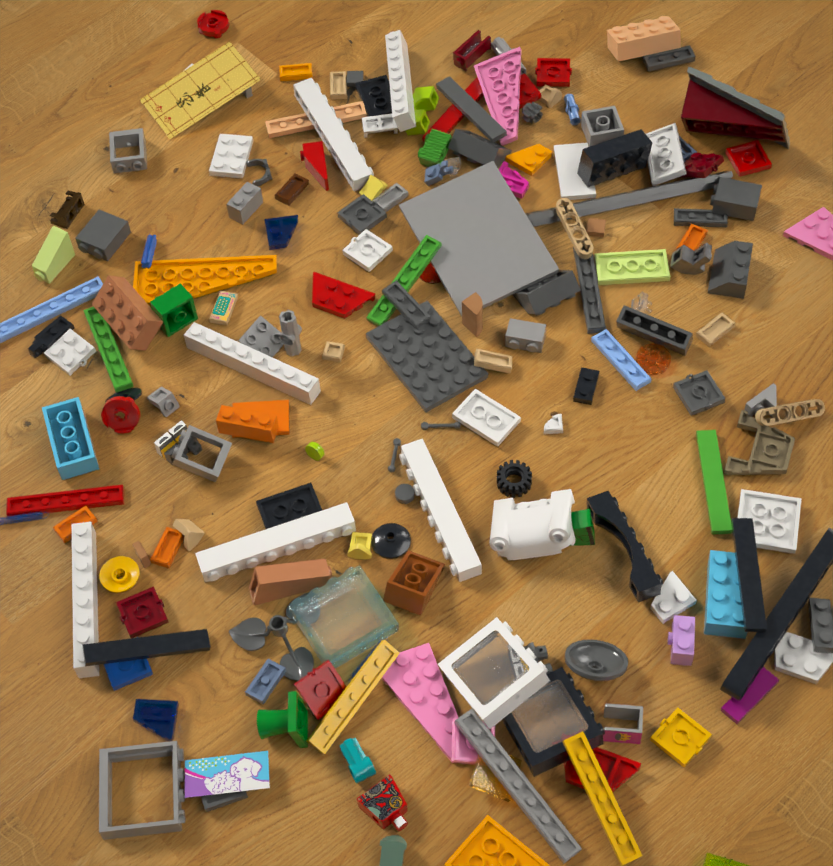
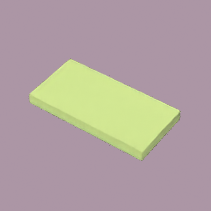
[594,249,670,285]

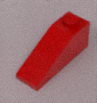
[300,141,329,191]

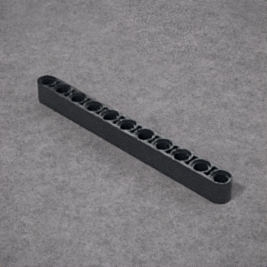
[720,528,833,701]

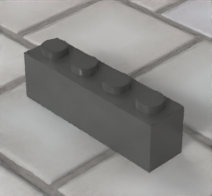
[616,305,693,356]

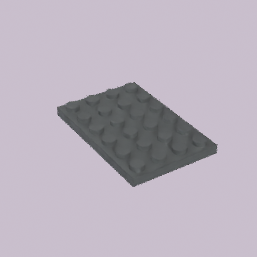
[366,301,488,412]

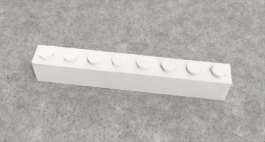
[385,30,416,132]
[294,77,374,192]
[184,322,321,405]
[399,439,482,582]
[195,502,356,582]
[71,522,99,679]

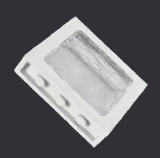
[438,617,550,729]

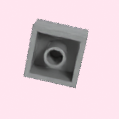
[581,106,624,147]

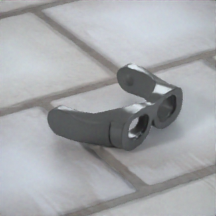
[246,159,272,187]

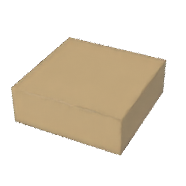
[322,341,345,363]

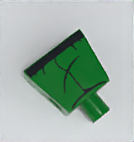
[569,509,595,546]

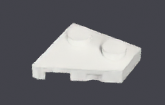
[650,571,697,624]

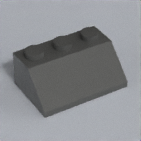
[448,129,512,168]
[708,241,753,299]
[513,270,580,316]

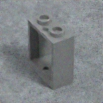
[109,128,147,173]
[171,425,232,482]

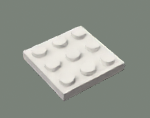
[737,489,801,554]

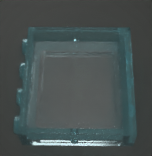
[289,565,399,668]

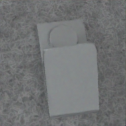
[745,383,777,417]

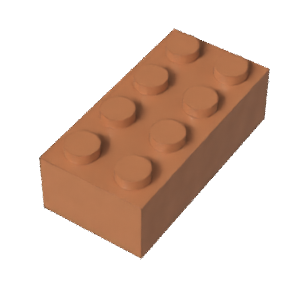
[92,275,163,351]

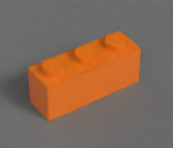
[216,405,279,443]

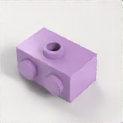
[668,615,695,666]

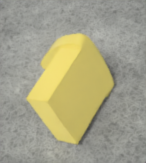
[359,175,388,201]
[347,532,372,559]

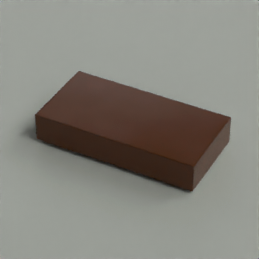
[275,174,309,206]

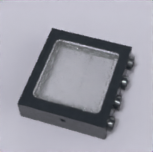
[502,667,605,777]

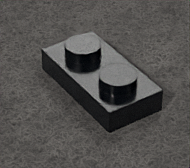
[573,367,600,405]

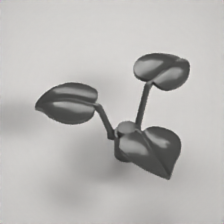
[229,591,320,681]

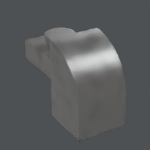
[670,243,712,275]

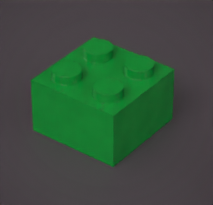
[150,283,198,337]

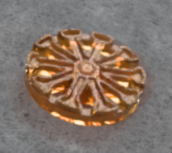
[636,344,671,375]

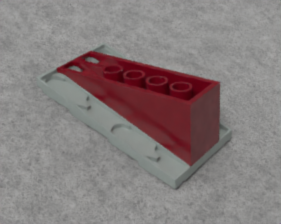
[681,66,790,149]

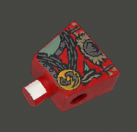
[357,774,408,832]

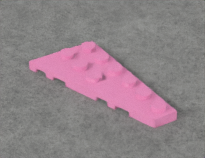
[474,47,521,146]
[783,207,833,260]
[382,643,458,763]

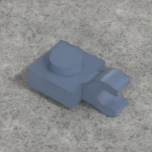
[424,160,453,186]

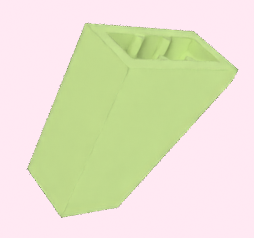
[32,226,75,284]

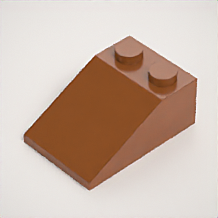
[383,550,445,615]

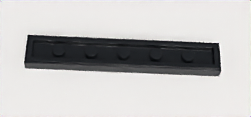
[731,518,767,632]
[82,629,211,667]

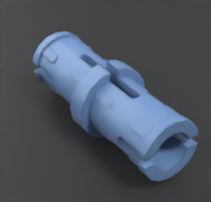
[564,94,581,125]

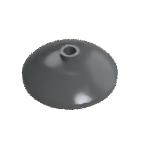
[564,640,628,681]

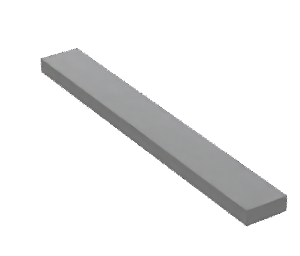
[454,709,582,864]

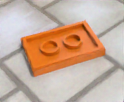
[232,400,289,438]

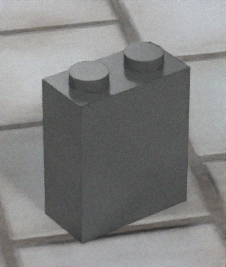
[710,177,762,221]
[75,209,131,261]

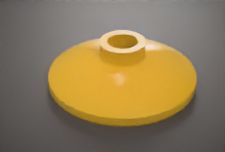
[99,556,140,593]

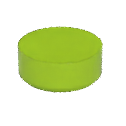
[305,442,325,461]

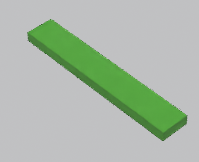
[366,235,442,326]
[83,307,134,393]
[696,430,732,535]

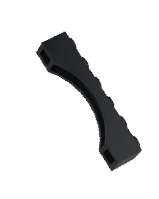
[587,490,663,603]

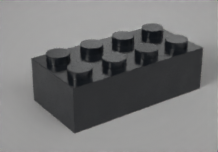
[577,129,653,187]

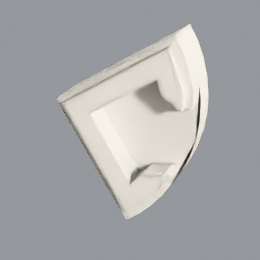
[544,414,563,434]

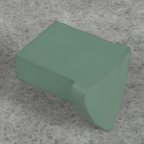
[380,835,407,866]

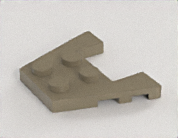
[724,410,795,475]

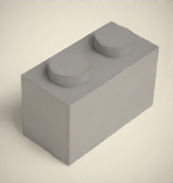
[226,182,263,224]
[505,318,546,353]

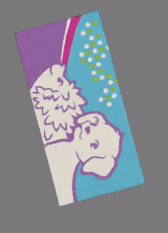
[185,751,270,798]

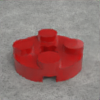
[197,10,229,38]
[101,396,140,434]

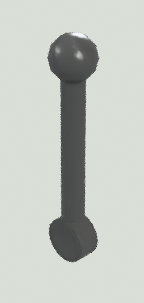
[421,421,461,430]
[388,438,401,473]

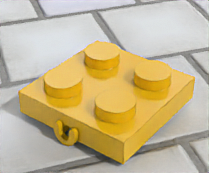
[650,707,712,768]

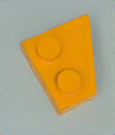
[505,144,552,176]

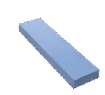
[591,329,651,391]

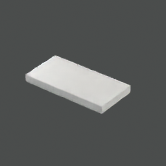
[646,123,686,186]
[554,143,596,200]

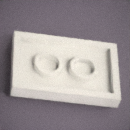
[209,134,253,178]
[452,389,521,447]

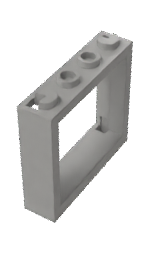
[99,741,186,840]

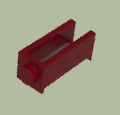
[453,30,491,71]

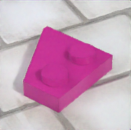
[499,161,529,199]

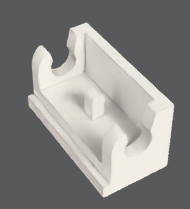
[362,114,398,138]

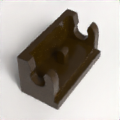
[50,190,85,229]

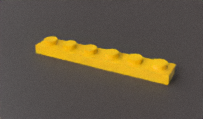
[307,640,400,754]
[562,732,642,866]

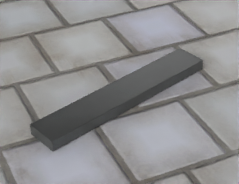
[436,76,507,143]
[573,244,606,334]

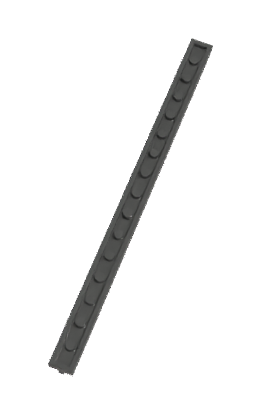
[525,171,733,227]

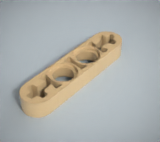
[556,198,594,259]
[755,399,825,426]

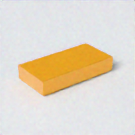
[279,63,313,81]

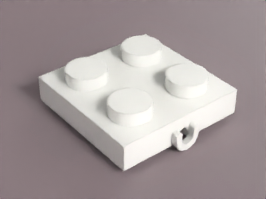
[342,229,393,272]
[44,329,96,376]

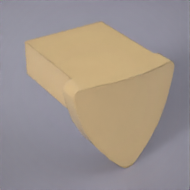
[539,85,562,108]
[173,519,205,551]

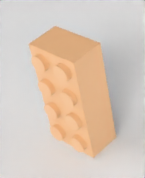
[607,16,681,62]

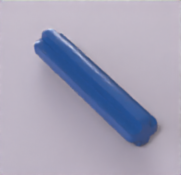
[141,234,157,269]

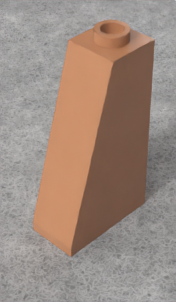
[249,559,332,605]

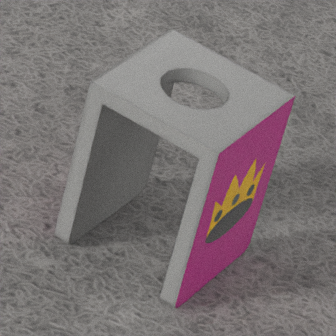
[603,704,643,744]

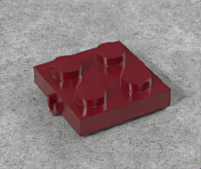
[680,152,724,178]
[116,586,169,638]

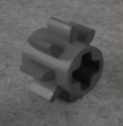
[522,102,543,124]

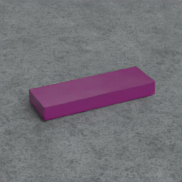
[721,667,779,724]

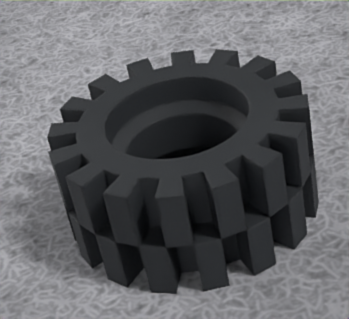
[497,460,532,498]

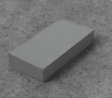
[372,183,409,212]

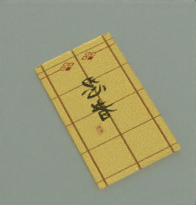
[140,42,260,139]

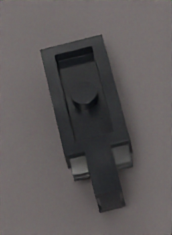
[28,316,74,358]

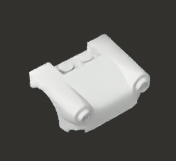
[489,489,576,560]

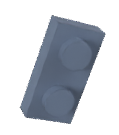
[245,659,286,705]

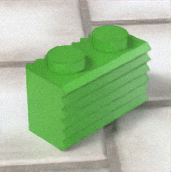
[418,129,452,167]

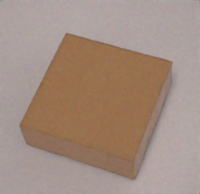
[586,218,606,237]
[132,541,151,568]

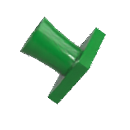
[257,691,308,748]

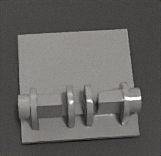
[238,315,284,358]

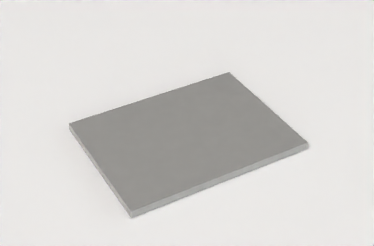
[399,161,559,317]

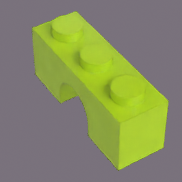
[405,86,439,135]

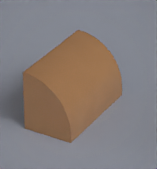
[462,292,483,337]

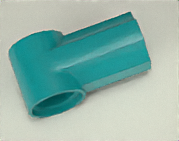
[340,738,376,783]

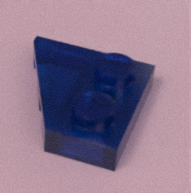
[265,215,299,250]
[133,699,179,742]

